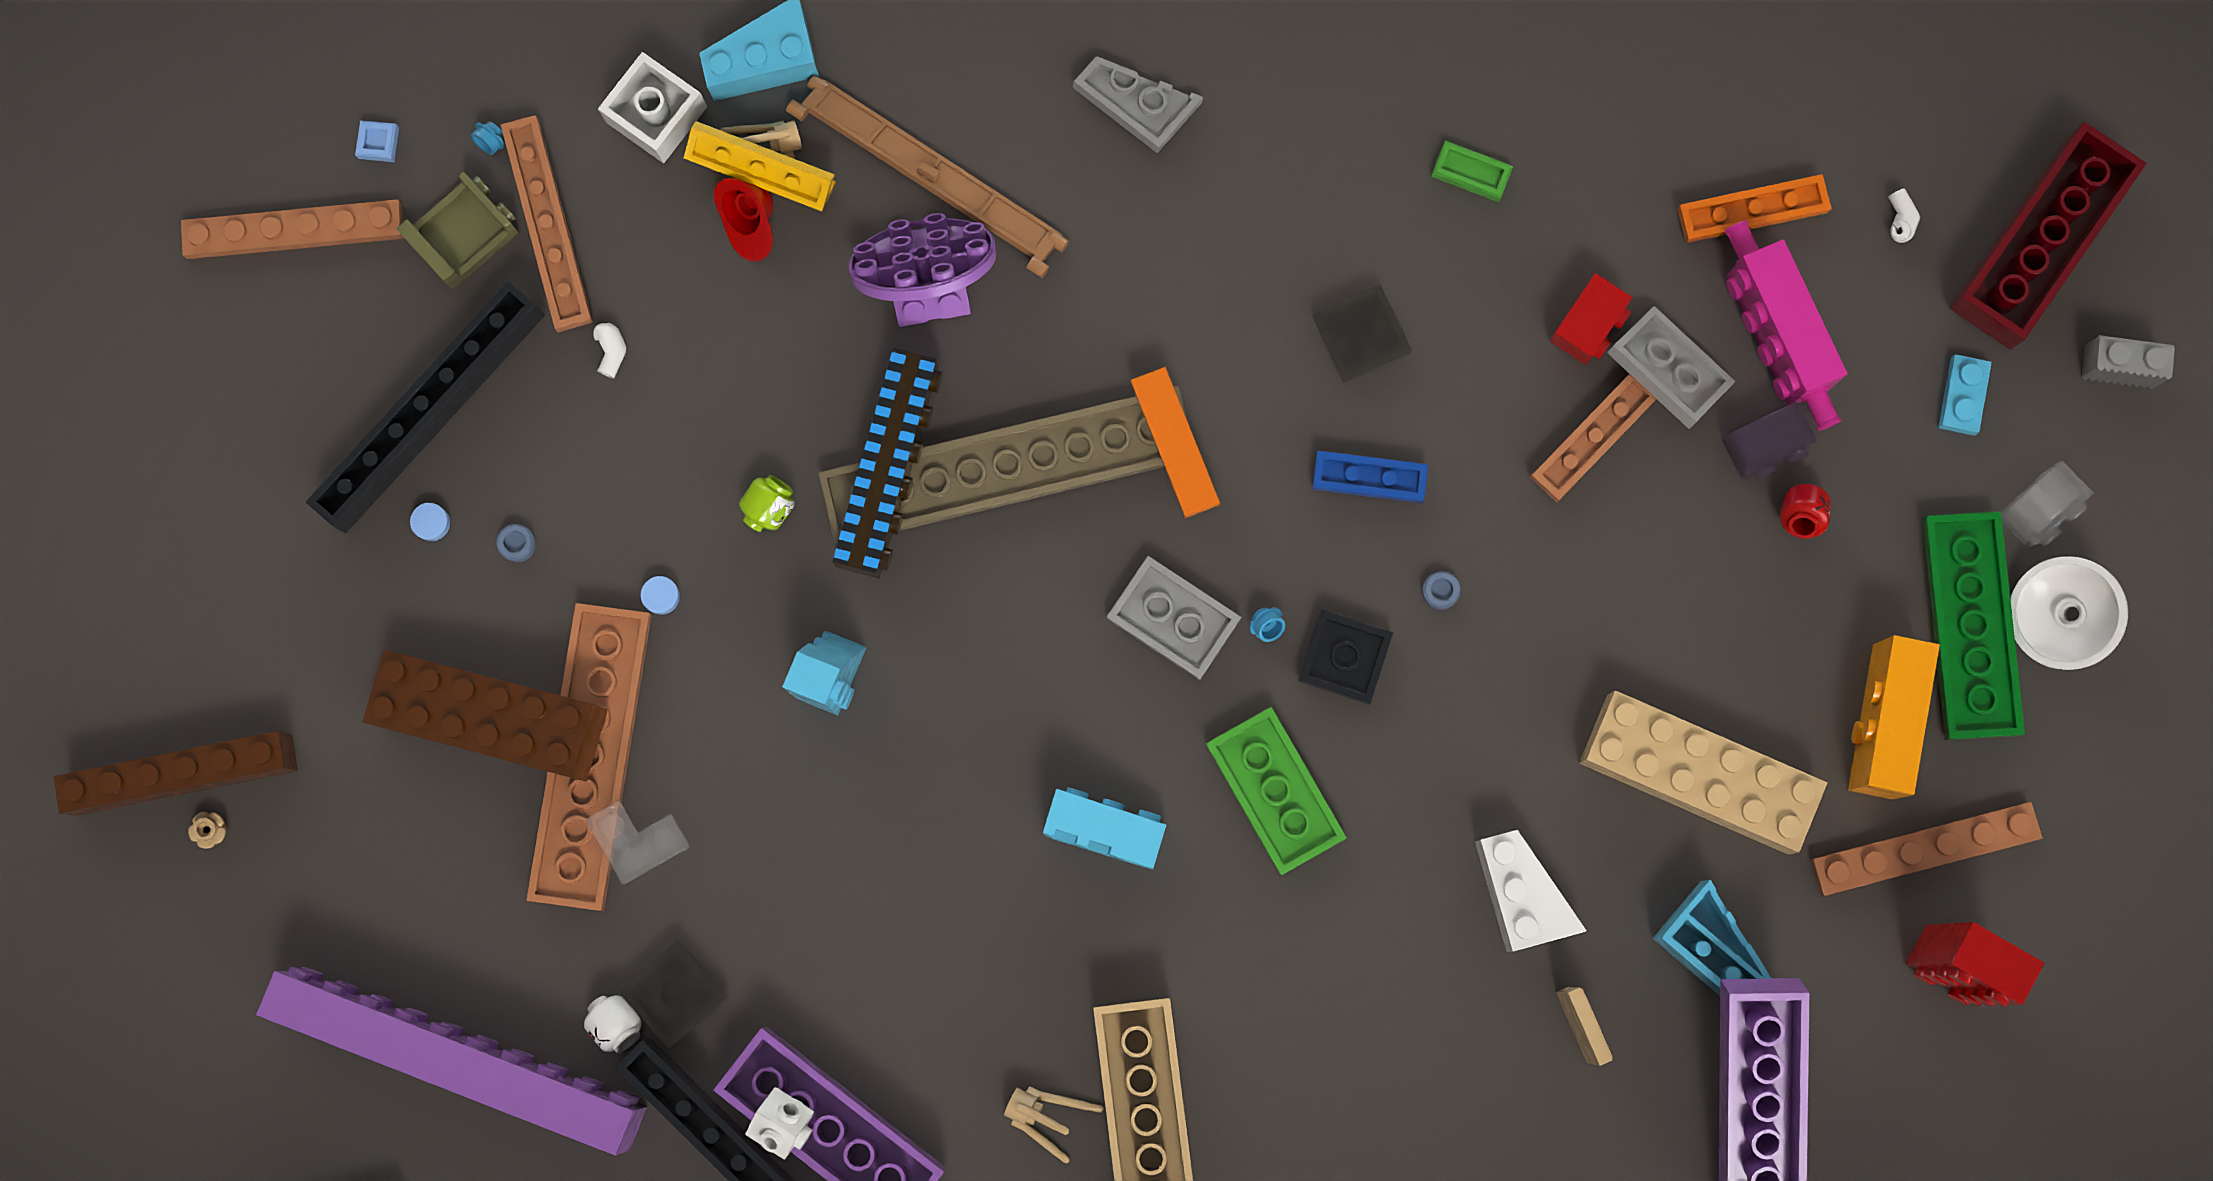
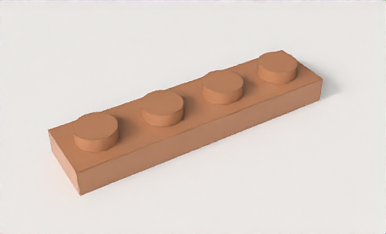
[1530,374,1656,503]

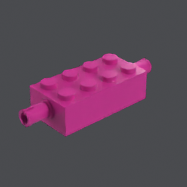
[1725,220,1848,431]

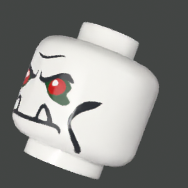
[584,995,642,1053]

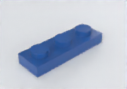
[1312,451,1428,503]

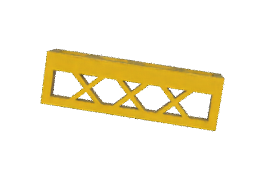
[684,121,836,211]

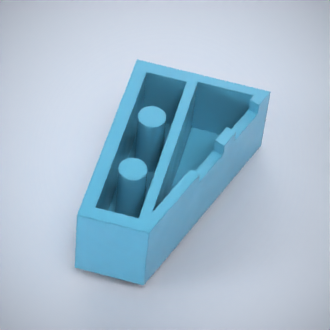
[699,0,819,101]
[782,631,867,716]
[1043,787,1166,870]
[1652,880,1771,996]

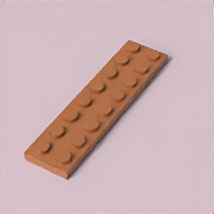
[526,603,652,911]

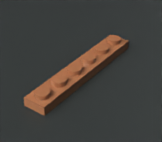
[501,115,593,332]
[181,200,404,259]
[1810,802,2043,896]

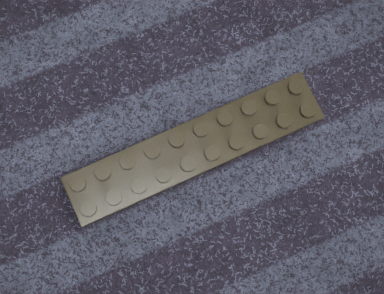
[818,386,1188,546]

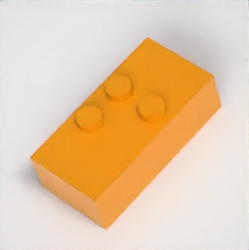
[1848,635,1940,800]

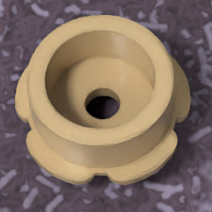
[188,812,226,849]

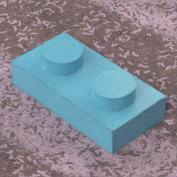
[1938,354,1992,436]

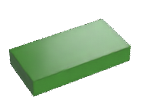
[1431,140,1513,202]

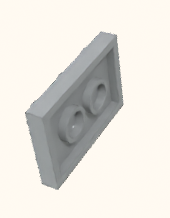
[1607,306,1736,429]
[1107,556,1241,681]

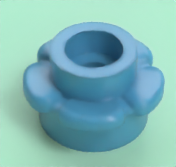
[471,121,505,155]
[1249,607,1286,642]

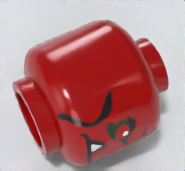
[1780,484,1832,539]

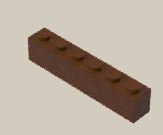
[53,731,298,816]

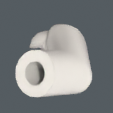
[1888,188,1920,243]
[593,323,627,379]

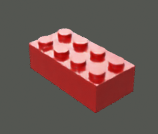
[1905,922,2045,1008]

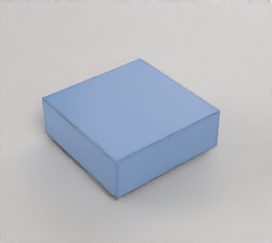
[355,120,399,162]

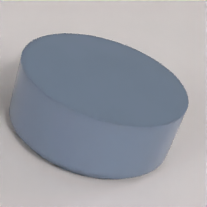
[496,524,536,562]
[1422,571,1461,610]

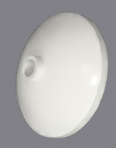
[2010,556,2128,670]

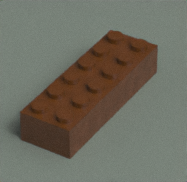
[362,650,608,782]

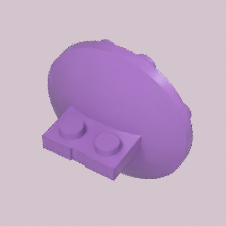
[848,213,997,327]

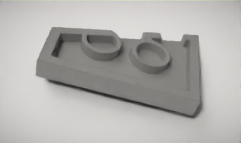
[1073,56,1203,153]

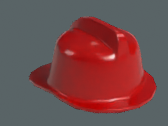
[714,178,774,261]

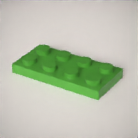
[1206,707,1347,876]

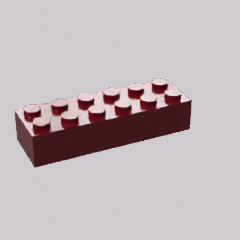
[1949,121,2147,350]

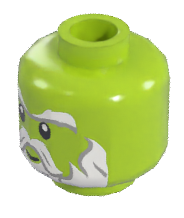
[739,475,795,532]

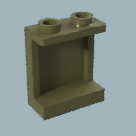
[396,171,519,290]

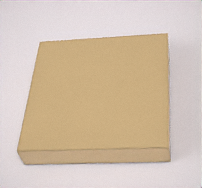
[1556,987,1613,1066]

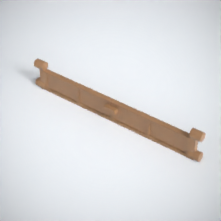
[786,75,1069,278]

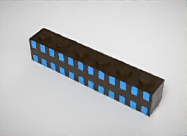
[832,348,943,579]

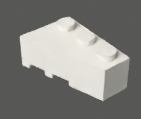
[1475,830,1586,952]

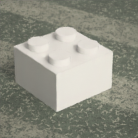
[598,52,707,164]

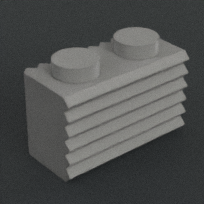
[2081,335,2175,389]

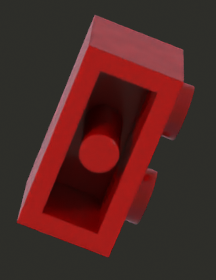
[1549,273,1632,365]

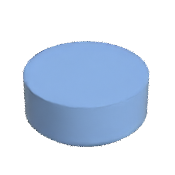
[410,503,450,541]
[641,576,680,615]

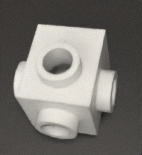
[745,1087,814,1160]

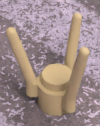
[720,120,802,180]
[1004,1086,1103,1163]

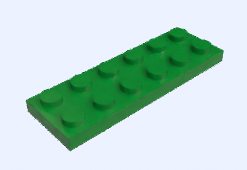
[1922,511,2025,740]

